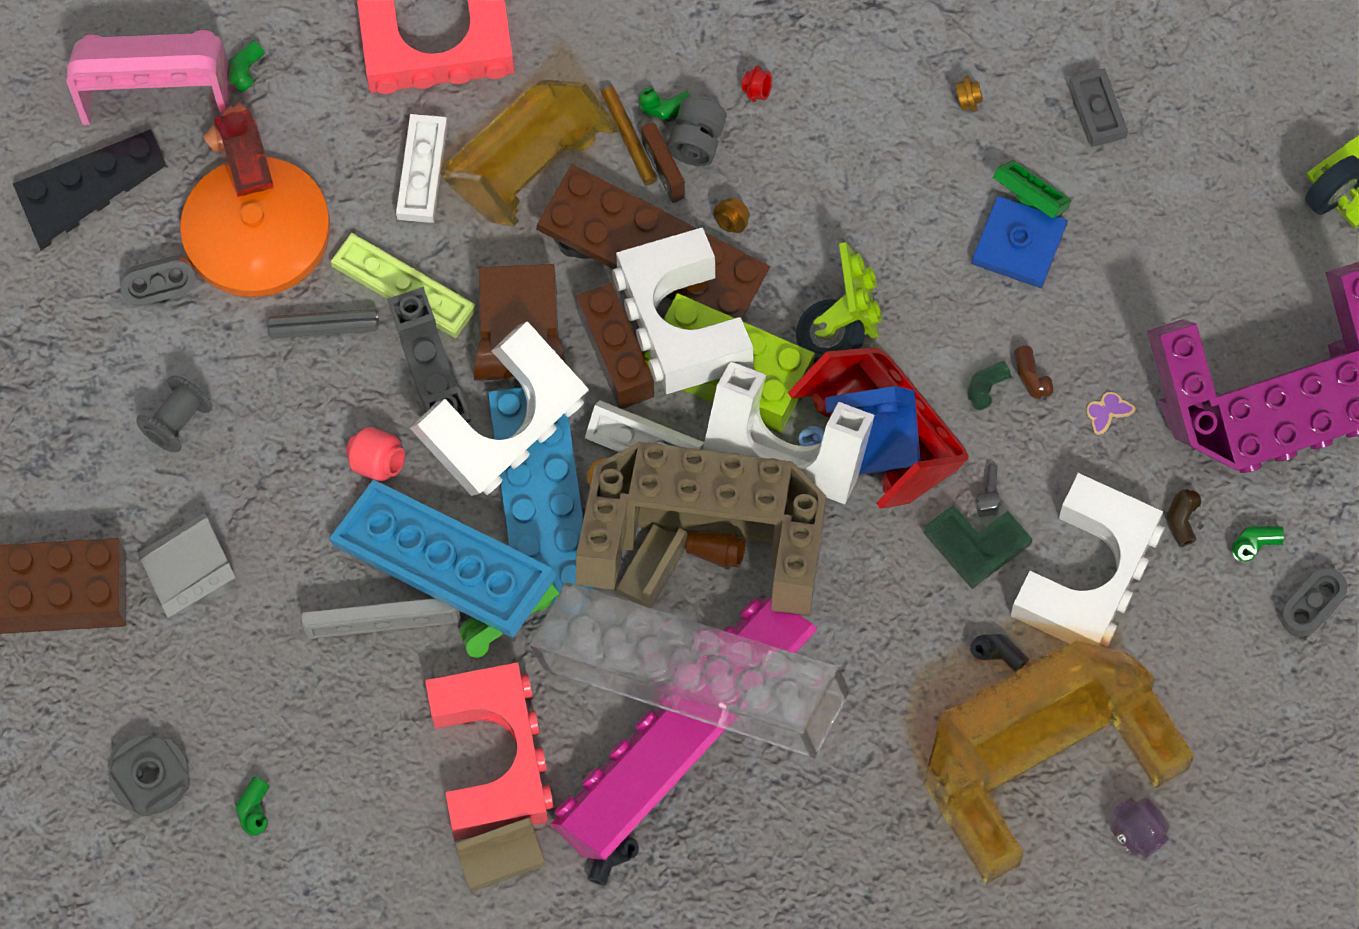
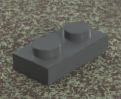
[1069,68,1128,147]

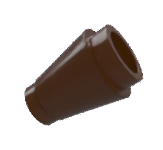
[686,531,746,570]

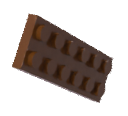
[536,164,770,320]

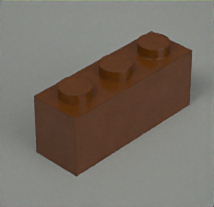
[577,283,655,409]

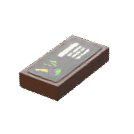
[641,122,685,203]

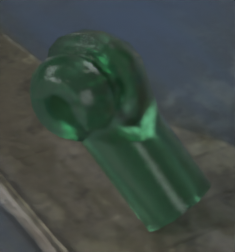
[966,360,1011,410]

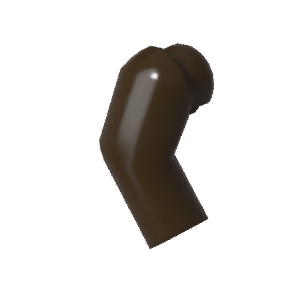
[1166,489,1201,547]

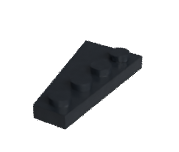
[13,129,166,251]

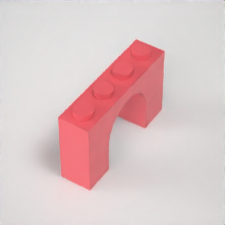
[357,0,515,94]
[425,662,554,841]

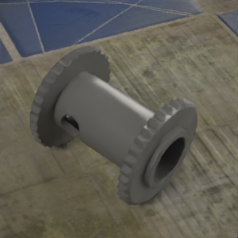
[136,376,213,452]

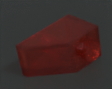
[213,109,274,197]

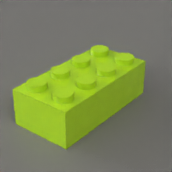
[644,293,815,434]

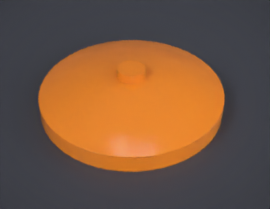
[180,156,330,297]

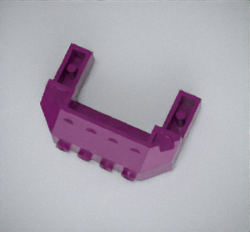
[1147,262,1359,473]

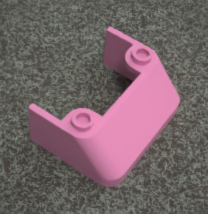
[66,30,229,125]

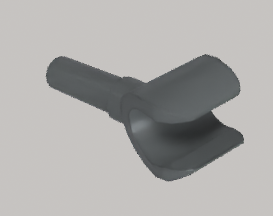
[976,464,1000,517]

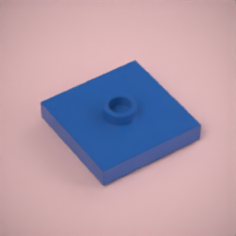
[972,196,1068,289]

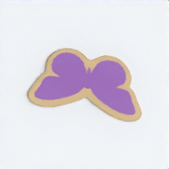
[1087,392,1136,435]

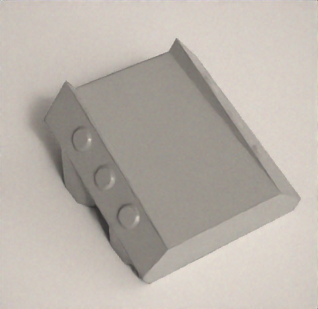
[137,513,235,618]

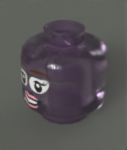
[1110,797,1170,858]

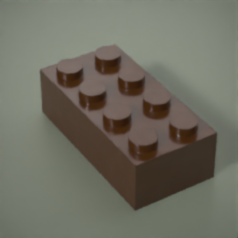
[0,538,126,634]

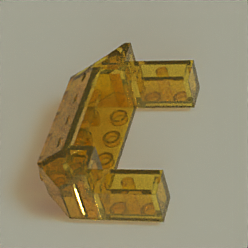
[924,640,1194,884]

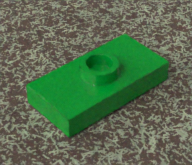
[992,160,1072,219]

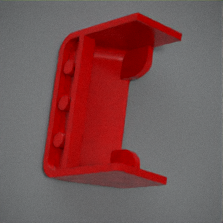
[788,347,969,509]

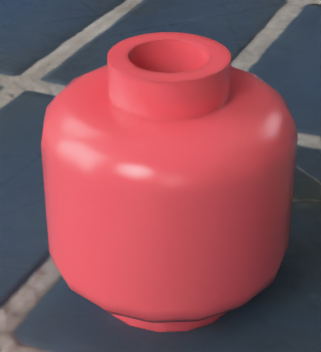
[346,427,405,482]

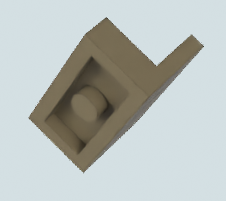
[616,524,687,610]
[455,818,546,893]

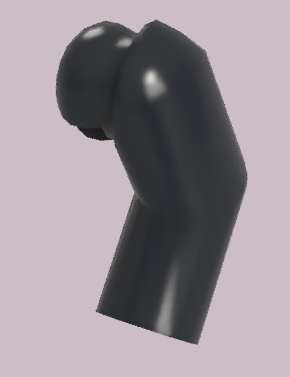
[587,836,639,886]

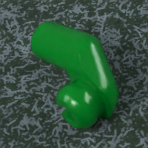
[228,40,265,92]
[638,88,691,120]

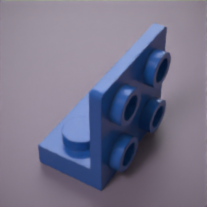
[825,386,921,476]

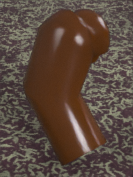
[1014,346,1053,399]

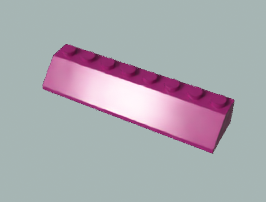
[550,597,818,860]

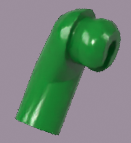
[1231,526,1284,562]
[235,777,270,836]

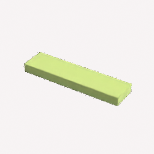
[331,233,476,339]

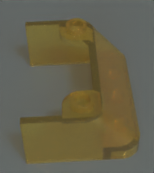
[440,80,619,226]

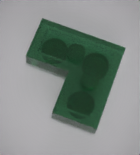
[923,505,1033,589]

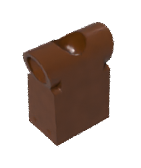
[474,264,566,381]

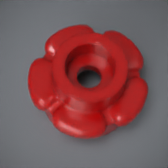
[742,66,772,102]

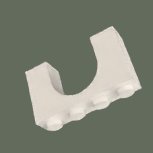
[612,227,753,394]
[410,321,589,496]
[703,361,875,504]
[1011,473,1165,656]

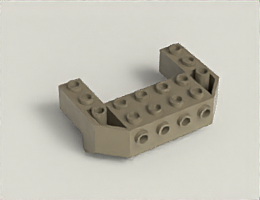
[576,442,826,616]

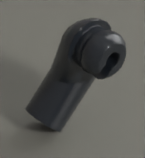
[970,634,1029,673]

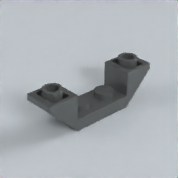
[388,287,471,423]

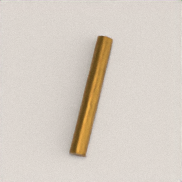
[601,87,658,186]

